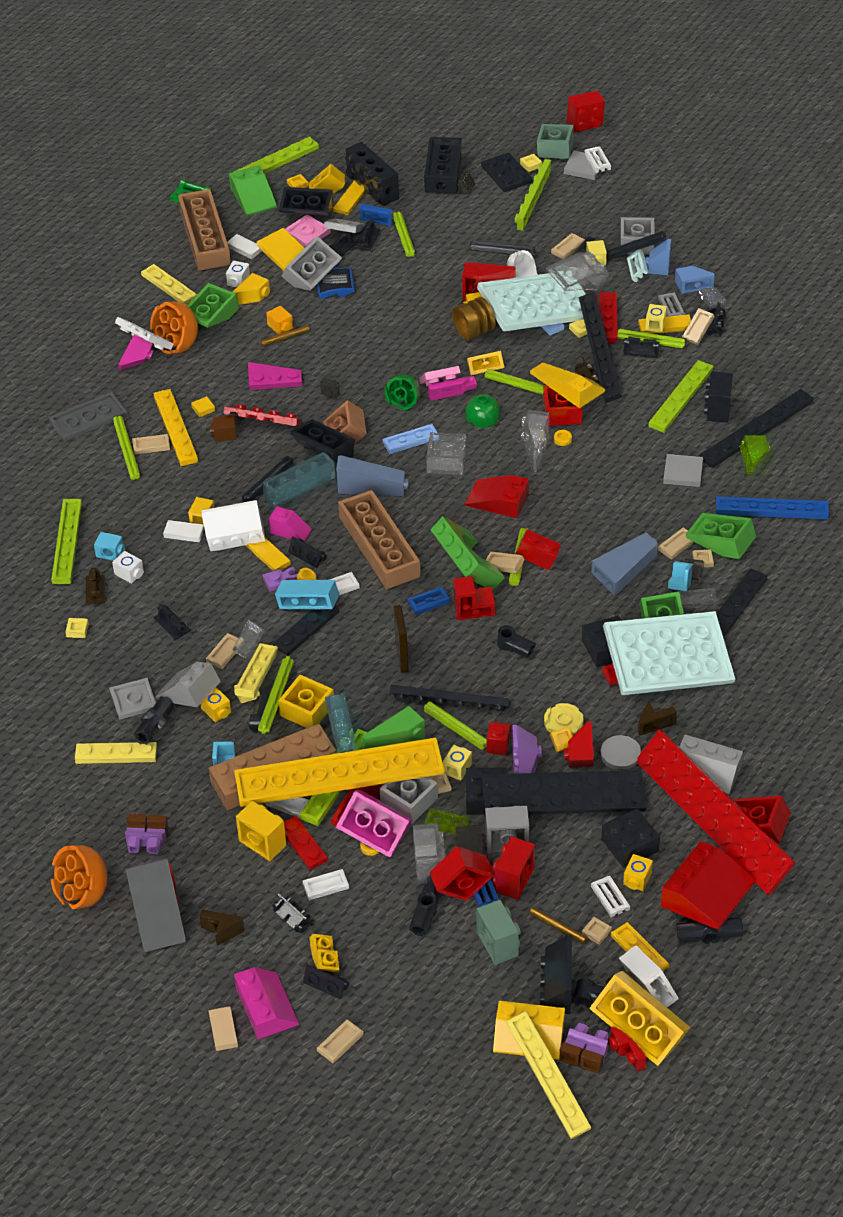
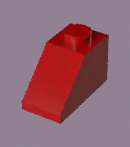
[487,721,513,755]
[564,722,594,767]

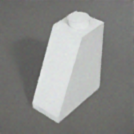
[619,945,679,1007]

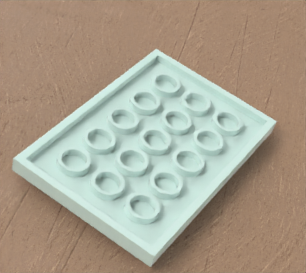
[477,270,586,331]
[603,611,736,695]

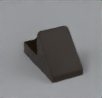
[638,702,677,736]
[199,910,244,945]

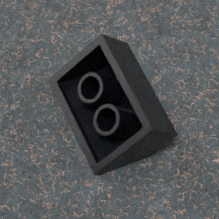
[279,187,334,216]
[290,419,355,463]
[540,935,572,1014]

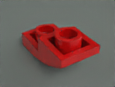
[608,1027,646,1071]

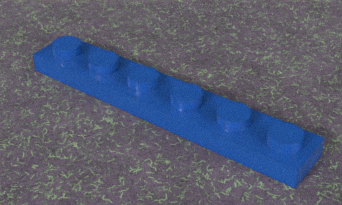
[716,496,829,519]

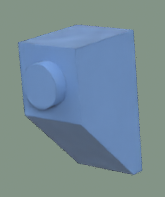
[645,239,671,275]
[675,266,715,294]

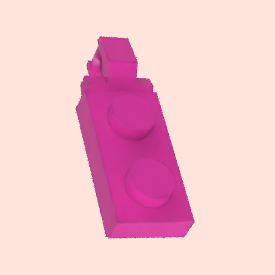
[428,376,477,401]

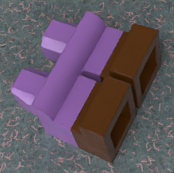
[125,814,169,854]
[559,1023,608,1074]

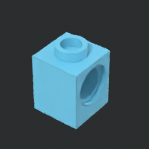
[94,532,125,561]

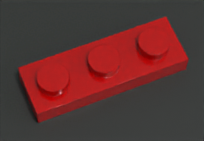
[284,816,328,870]

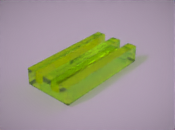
[424,808,469,837]

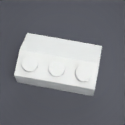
[202,500,265,551]

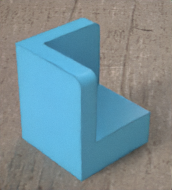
[668,561,693,591]
[212,742,235,766]

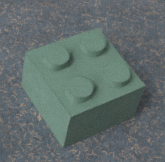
[537,124,574,159]
[477,900,521,965]

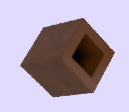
[210,415,236,442]

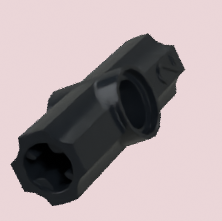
[134,696,174,745]
[409,876,442,936]
[676,917,743,944]

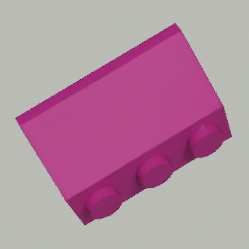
[336,790,413,857]
[234,967,299,1039]

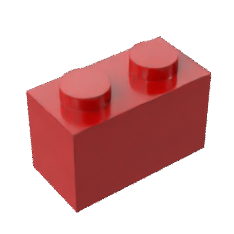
[515,529,561,570]

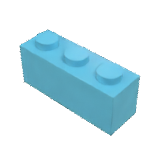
[275,580,339,609]

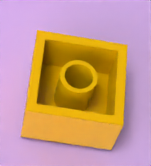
[278,675,335,728]
[236,801,286,861]

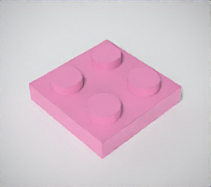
[285,214,331,247]
[419,366,460,386]

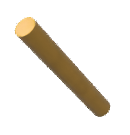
[260,325,310,347]
[529,907,587,944]

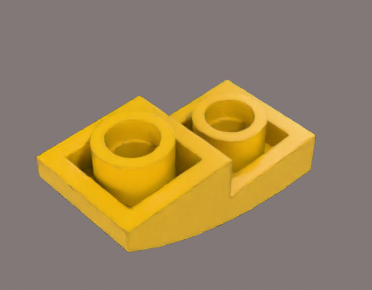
[309,934,339,972]

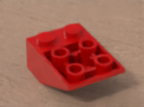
[462,262,516,301]

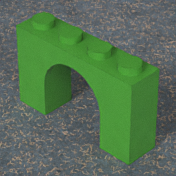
[430,516,505,590]

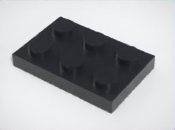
[481,152,533,192]

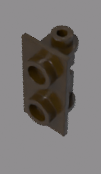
[575,357,599,383]
[86,568,105,605]

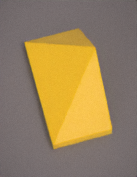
[467,351,504,375]

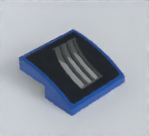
[318,268,355,299]

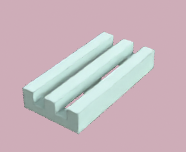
[627,249,648,282]

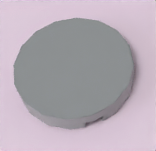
[601,735,641,770]

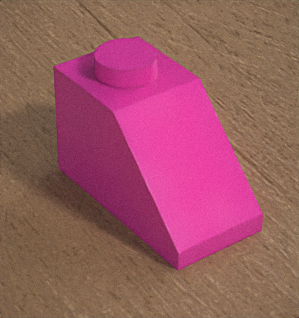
[117,334,154,370]
[269,506,312,542]

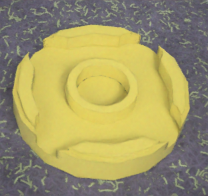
[544,703,583,735]

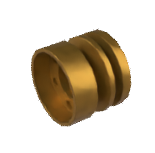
[452,297,496,341]

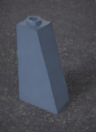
[337,456,408,496]
[591,532,658,595]

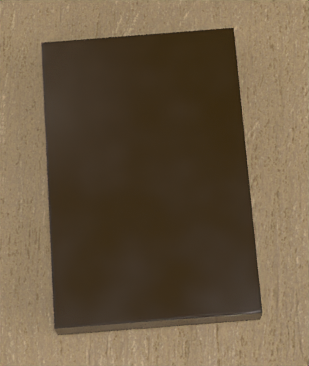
[394,605,408,673]

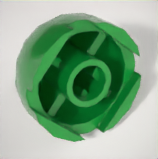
[384,374,421,410]
[465,394,500,428]

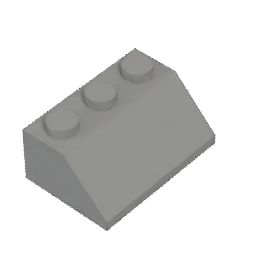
[282,236,342,291]
[679,735,743,795]

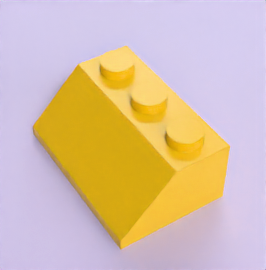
[493,1001,565,1060]

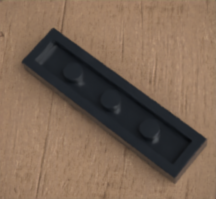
[273,605,339,656]

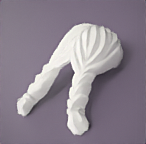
[507,250,538,278]

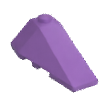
[512,725,542,774]

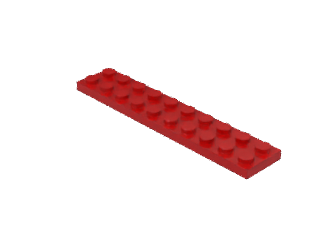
[637,730,796,894]

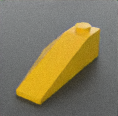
[530,363,605,408]

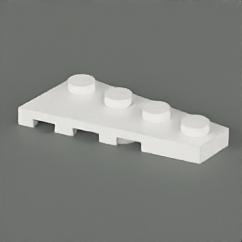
[115,317,173,350]

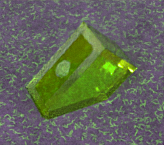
[740,435,770,475]

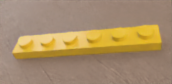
[153,389,198,466]

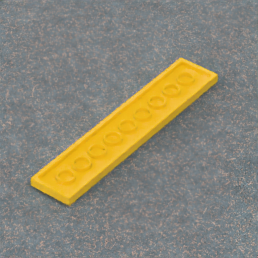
[234,738,444,807]

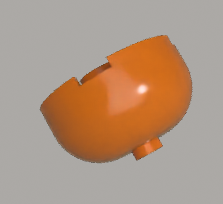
[150,301,198,354]
[51,845,108,909]

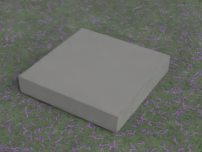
[564,151,603,180]
[324,218,365,233]
[663,454,703,487]
[109,678,156,720]

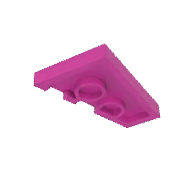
[248,362,302,390]

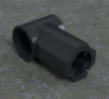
[497,625,536,658]
[249,694,271,732]
[573,978,605,1008]

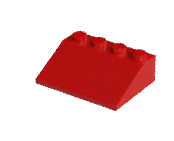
[661,841,756,930]

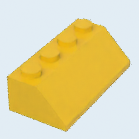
[589,971,691,1066]

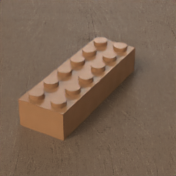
[178,189,231,271]
[338,490,421,589]
[209,724,337,810]

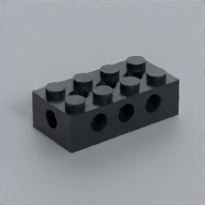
[424,137,462,193]
[345,141,399,206]

